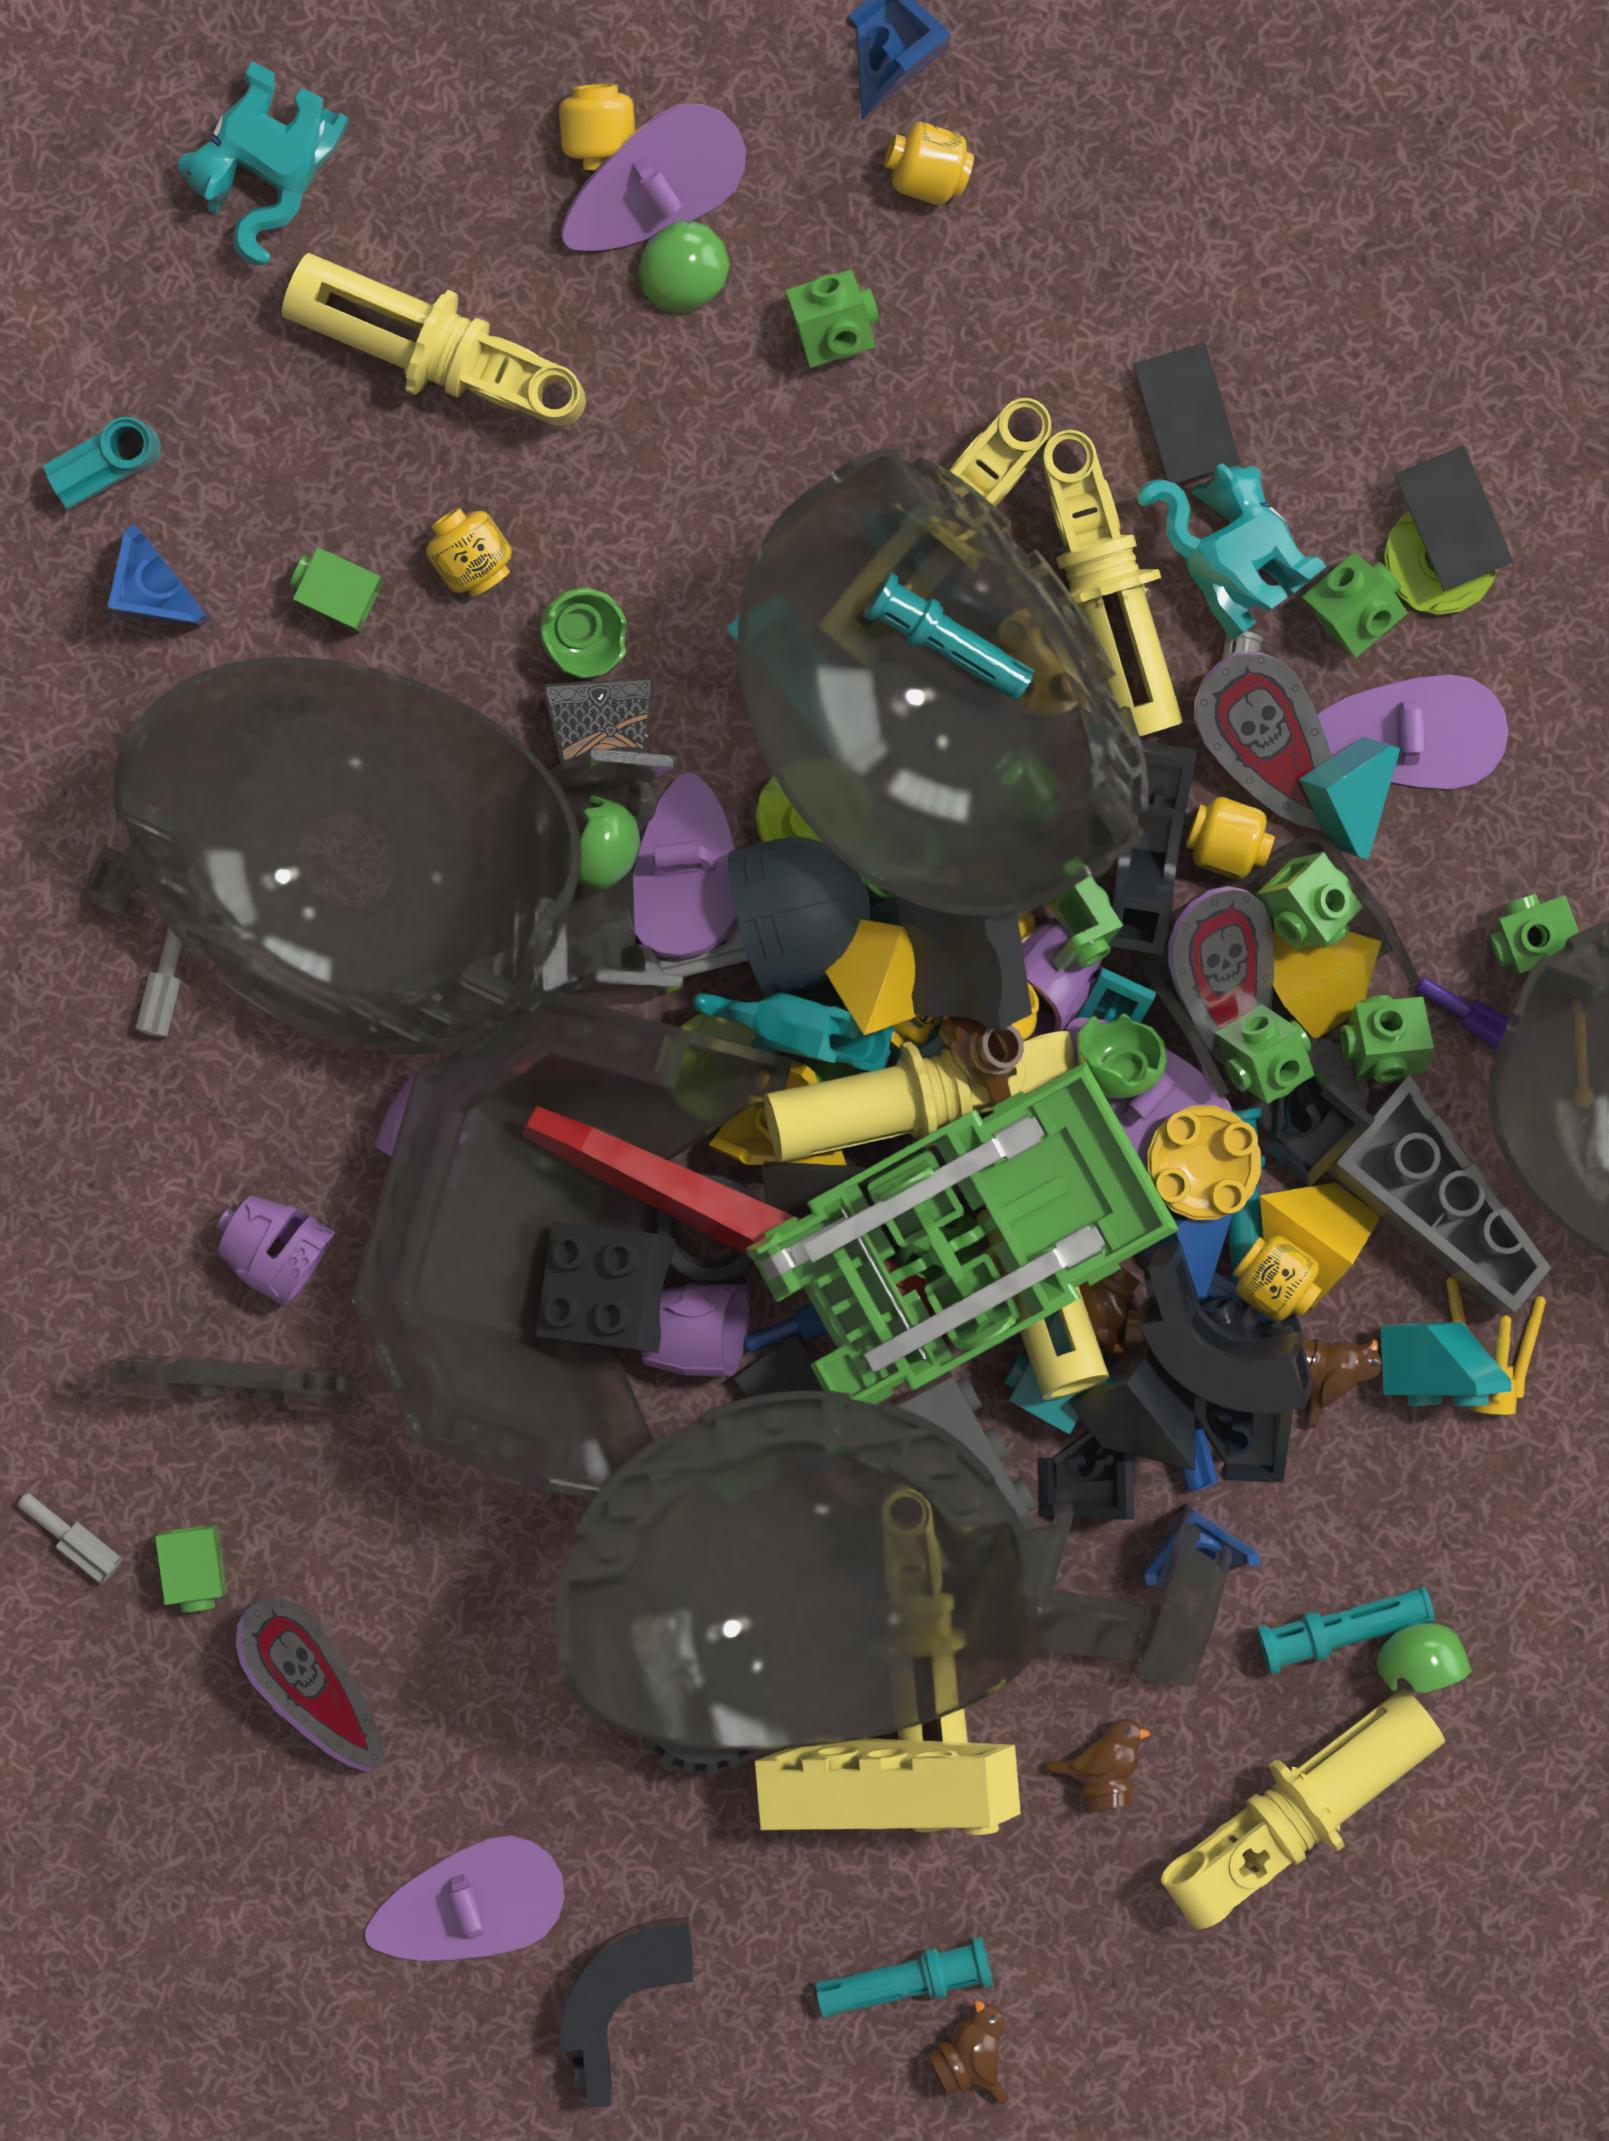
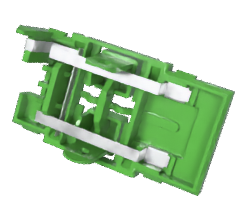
[746,1062,1179,1418]

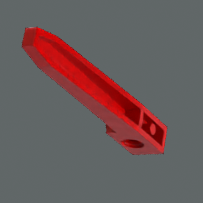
[521,1106,946,1338]

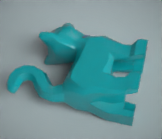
[177,61,350,265]
[1137,463,1327,641]
[693,992,895,1071]

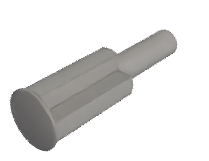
[134,918,187,1037]
[18,1493,123,1585]

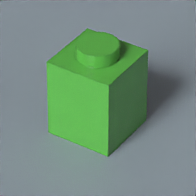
[290,547,384,633]
[155,1524,228,1613]

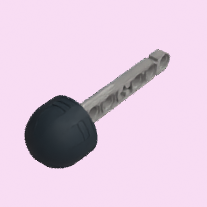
[388,837,870,1038]

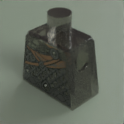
[544,677,655,808]

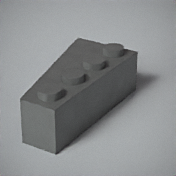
[1326,1075,1551,1317]
[890,1370,1066,1609]

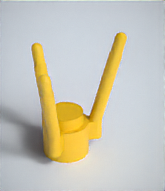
[1446,1276,1546,1415]

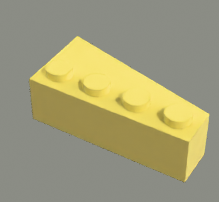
[755,1736,1020,1835]

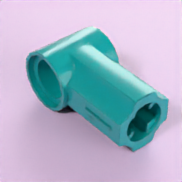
[43,417,161,510]

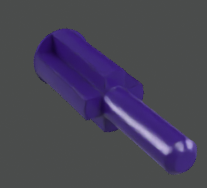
[1416,977,1528,1058]

